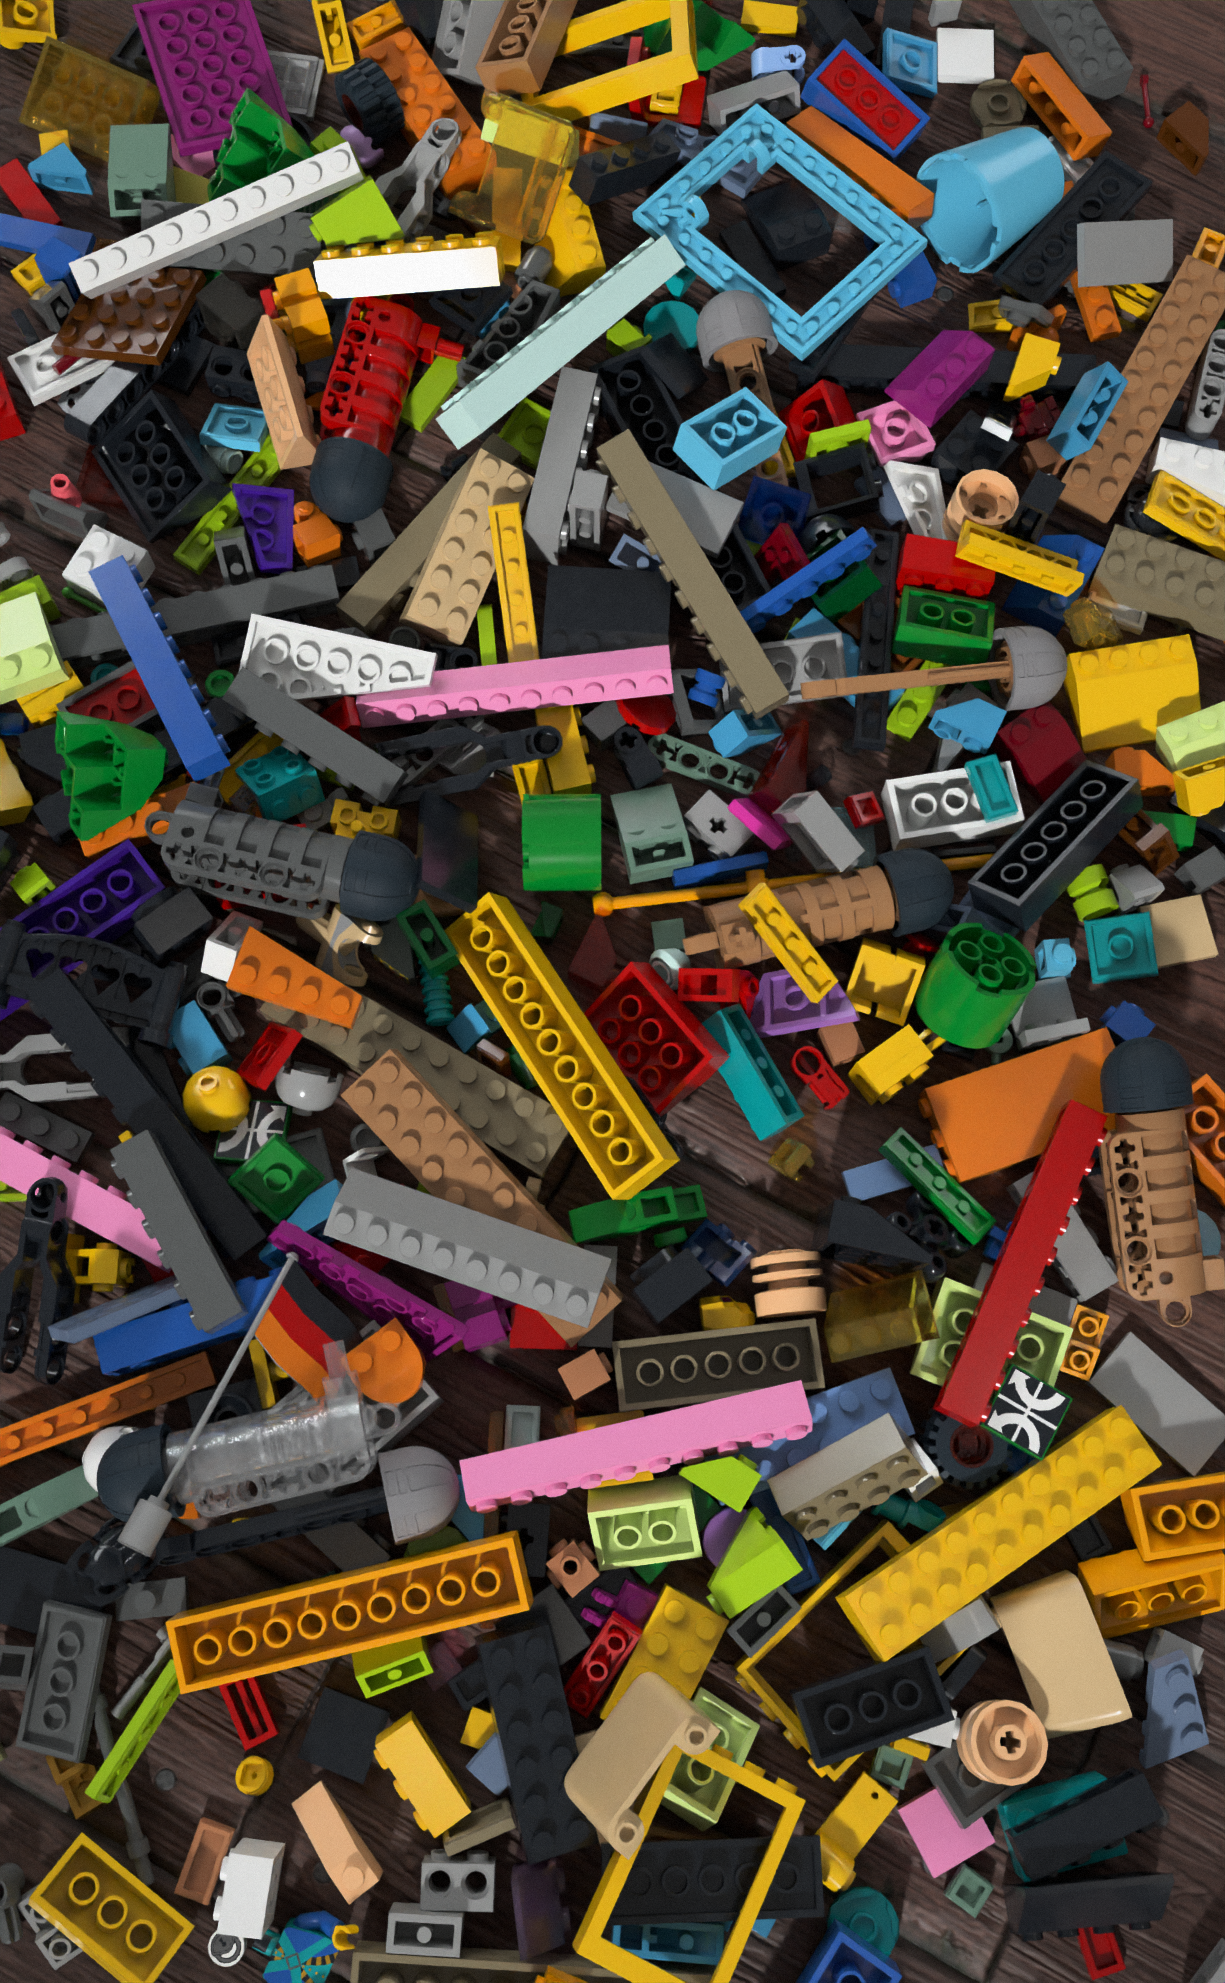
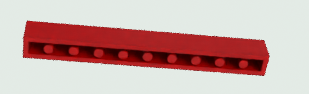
[933,1099,1108,1427]

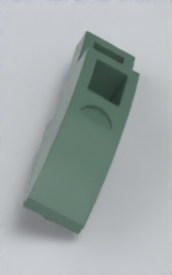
[0,1465,99,1547]

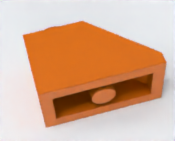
[1105,747,1175,796]

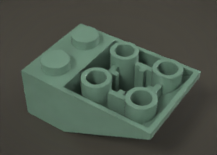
[107,124,176,221]
[610,783,694,885]

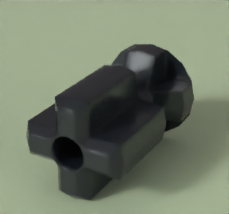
[440,453,468,482]

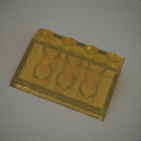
[18,36,160,162]

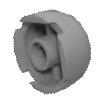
[275,1061,344,1116]

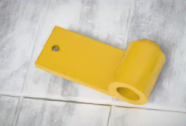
[814,1771,898,1893]

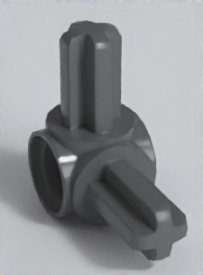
[197,980,245,1043]
[0,1863,25,1944]

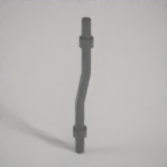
[93,1686,155,1886]

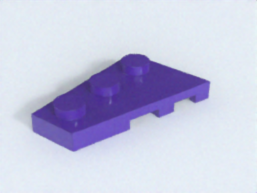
[232,483,294,574]

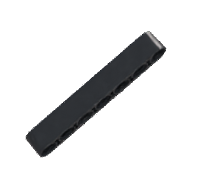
[64,293,216,445]

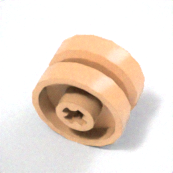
[956,1700,1048,1786]

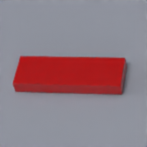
[0,158,64,227]

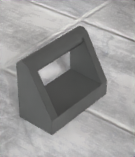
[29,488,109,539]
[668,669,726,740]

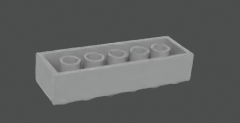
[522,367,602,565]

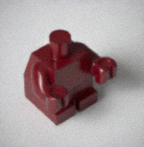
[1011,394,1061,443]

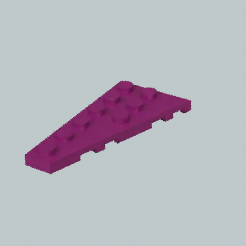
[266,1220,470,1362]

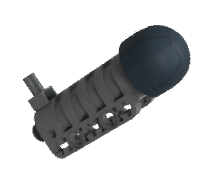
[144,768,420,921]

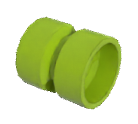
[1066,864,1119,922]

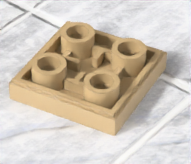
[1137,894,1218,969]

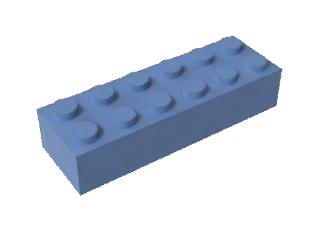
[703,1367,915,1506]

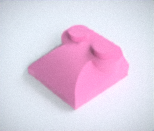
[856,400,936,467]

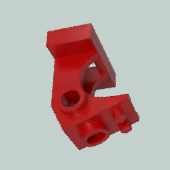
[678,968,759,1020]

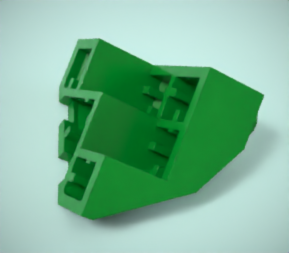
[643,0,756,71]
[207,88,314,202]
[55,711,168,841]

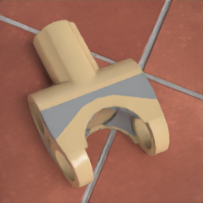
[296,903,384,986]

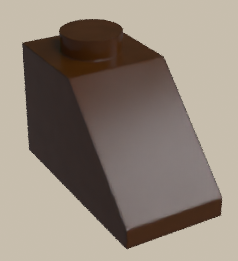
[1156,101,1209,176]

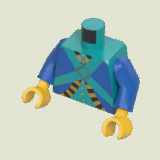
[252,1910,359,1983]

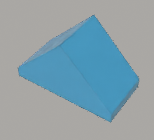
[28,142,94,195]

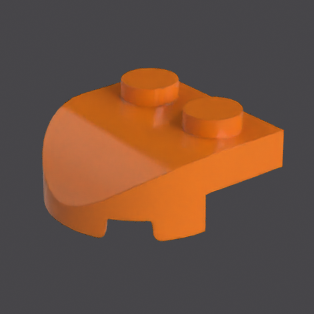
[339,1317,426,1404]

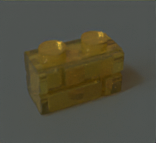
[1063,598,1124,650]

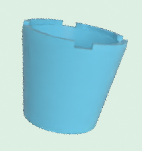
[916,127,1065,273]

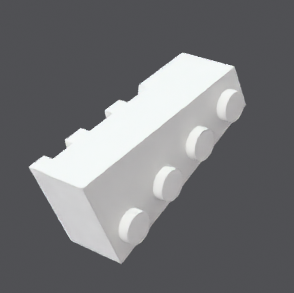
[1145,437,1225,507]

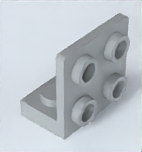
[1011,976,1091,1051]

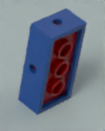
[800,38,930,165]

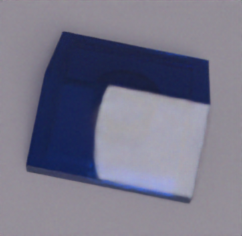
[738,475,812,545]

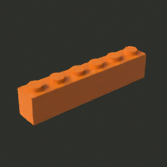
[786,105,935,229]

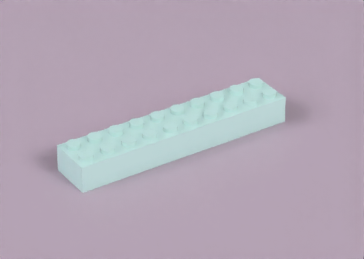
[435,234,686,450]

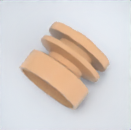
[942,469,1019,542]
[750,1249,827,1318]

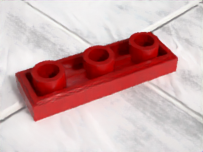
[563,1611,643,1718]

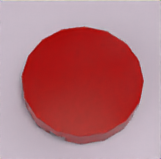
[616,694,676,736]

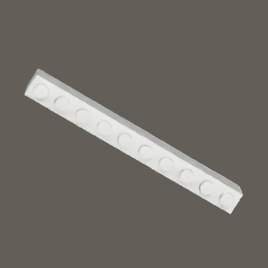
[68,141,365,299]

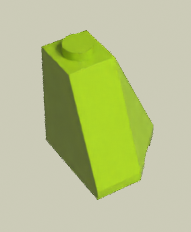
[309,175,405,246]
[706,1506,803,1619]

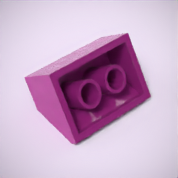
[885,330,995,428]

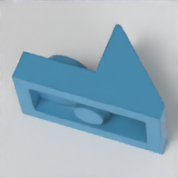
[446,1000,503,1054]

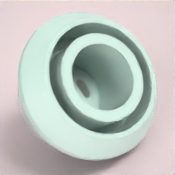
[649,948,690,990]

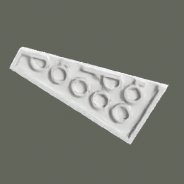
[238,613,438,701]

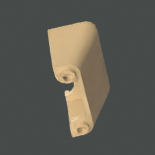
[989,1570,1132,1739]
[564,1672,720,1860]

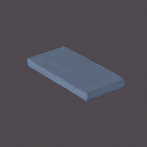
[48,1275,181,1344]

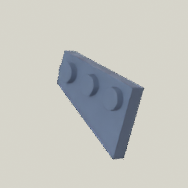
[1139,1649,1209,1769]

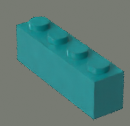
[702,1003,805,1141]

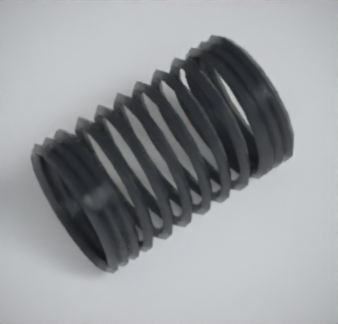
[799,764,832,792]

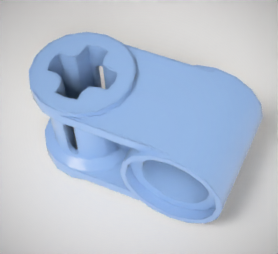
[751,45,806,84]

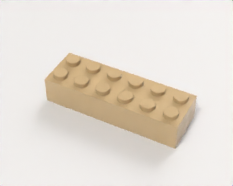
[399,448,535,647]

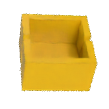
[844,937,926,1026]

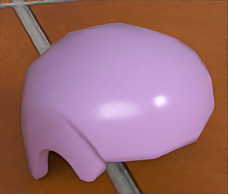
[340,125,384,169]

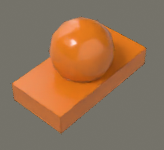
[1006,304,1067,352]

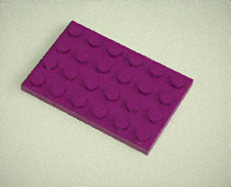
[132,0,293,157]

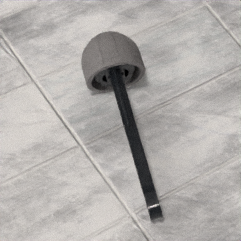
[156,1446,460,1566]

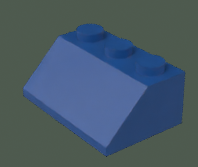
[1001,535,1105,638]

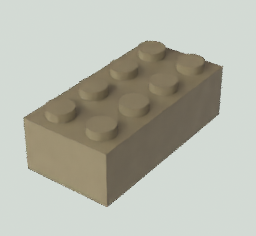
[767,1412,928,1541]

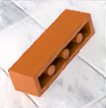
[1011,52,1113,161]
[79,781,198,862]

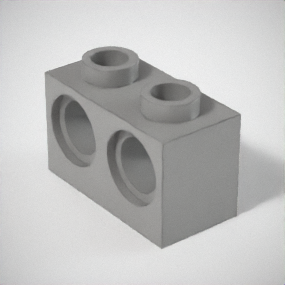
[420,1849,496,1912]

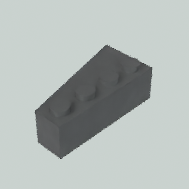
[456,280,561,388]

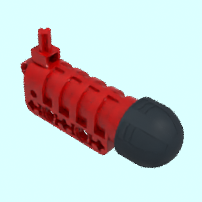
[310,293,465,523]

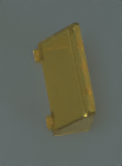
[448,89,576,244]

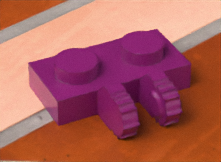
[581,1579,659,1661]

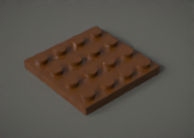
[51,267,207,366]

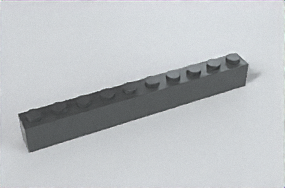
[49,564,341,670]

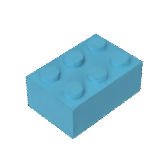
[673,387,787,491]

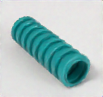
[416,955,455,1026]

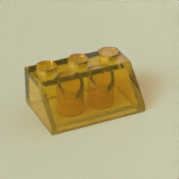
[823,1270,940,1363]

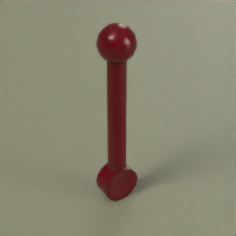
[1140,74,1154,128]

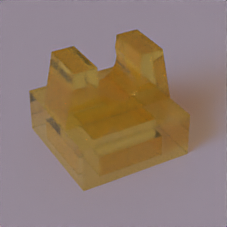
[768,1138,815,1183]

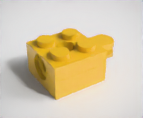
[847,1024,946,1105]

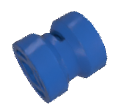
[687,668,726,708]

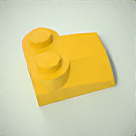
[0,0,57,49]

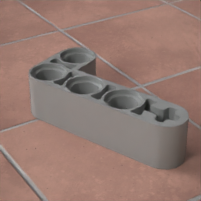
[1185,329,1225,440]

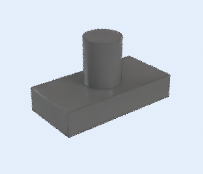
[115,1576,189,1621]

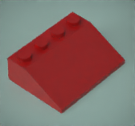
[584,962,730,1117]

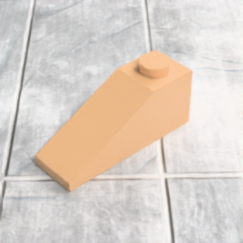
[292,1779,383,1905]

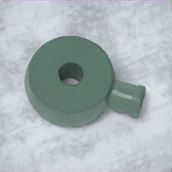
[984,1029,1013,1066]

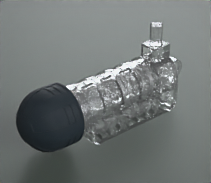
[96,1340,402,1522]

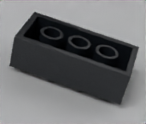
[789,1643,955,1769]

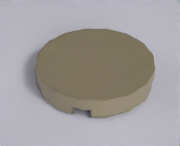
[969,79,1027,129]

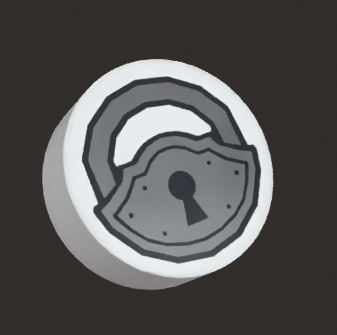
[208,1930,247,1967]

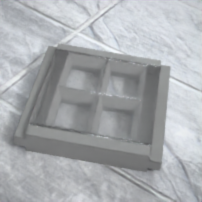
[267,50,325,122]

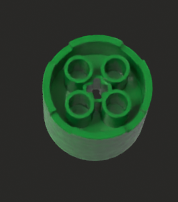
[522,794,601,891]
[913,922,1037,1049]

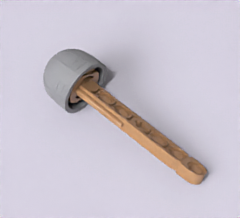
[696,290,799,535]
[800,626,1067,711]

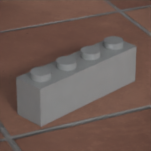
[1006,1172,1119,1303]

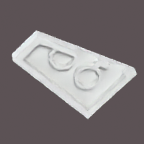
[883,460,948,540]

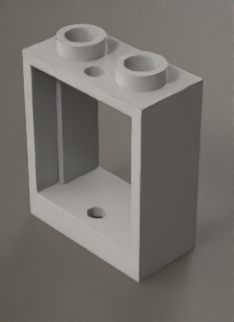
[771,791,865,873]

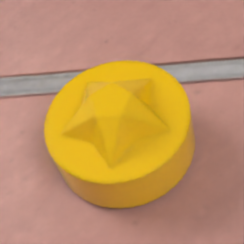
[235,1756,274,1796]

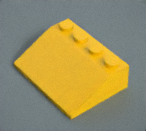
[1063,634,1201,753]

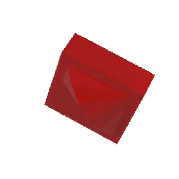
[843,791,885,829]

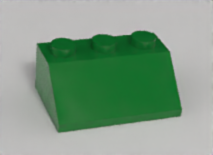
[891,585,995,666]

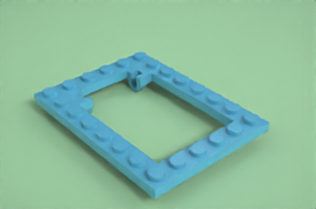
[632,103,928,361]

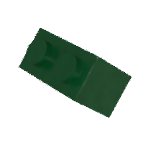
[396,899,460,979]

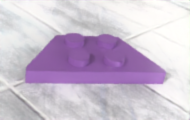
[749,969,860,1038]

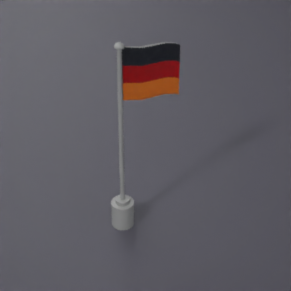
[117,1252,364,1557]

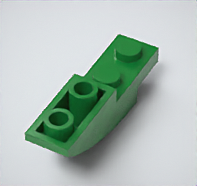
[568,1184,707,1244]

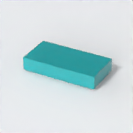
[964,754,1019,823]

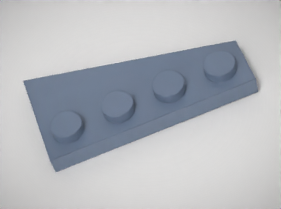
[649,118,768,199]

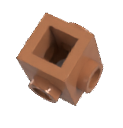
[545,1538,600,1598]

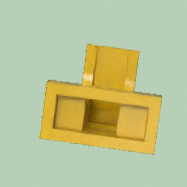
[65,1233,136,1303]

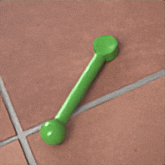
[62,586,108,613]

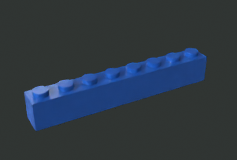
[88,555,231,783]

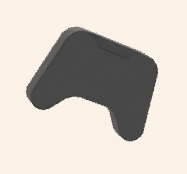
[998,296,1054,328]

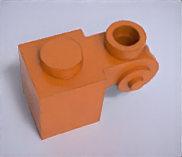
[293,501,343,568]

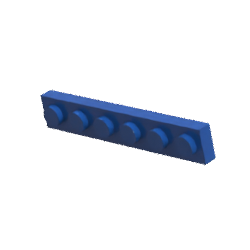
[740,527,877,633]

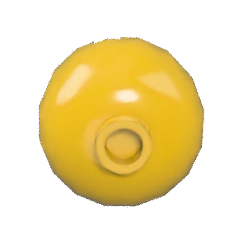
[182,1066,251,1133]

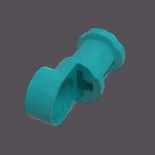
[871,1494,946,1532]

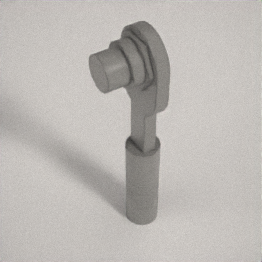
[111,1625,173,1720]

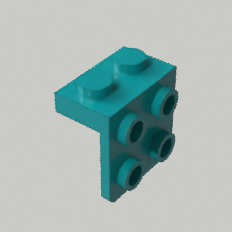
[235,746,325,822]

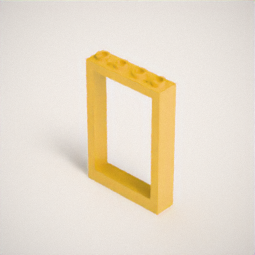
[519,0,699,122]
[734,1519,967,1782]
[572,1743,806,1983]

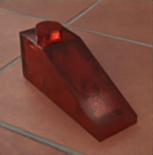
[748,719,809,820]

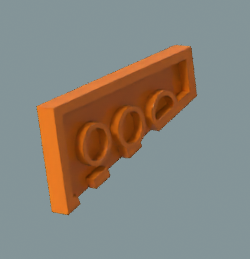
[226,925,363,1029]

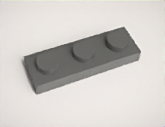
[0,1091,96,1164]

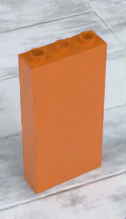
[918,1027,1116,1184]

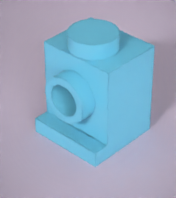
[1034,938,1076,981]

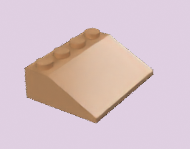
[246,314,321,470]

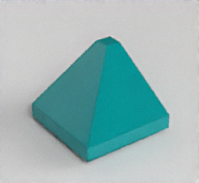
[664,266,697,300]

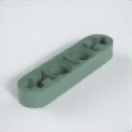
[648,734,763,799]

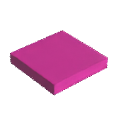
[727,798,793,850]

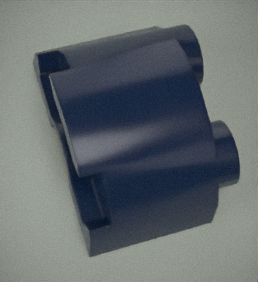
[680,1218,757,1287]

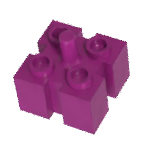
[444,1280,518,1353]

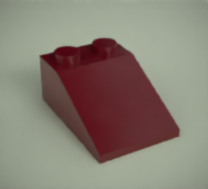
[990,701,1087,805]

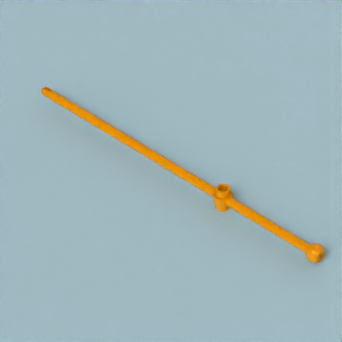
[592,853,995,917]

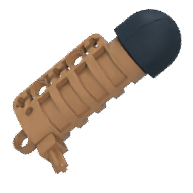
[682,848,954,969]
[1098,1037,1225,1327]

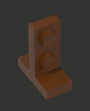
[1118,809,1180,876]

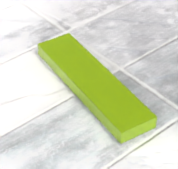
[84,1659,180,1804]

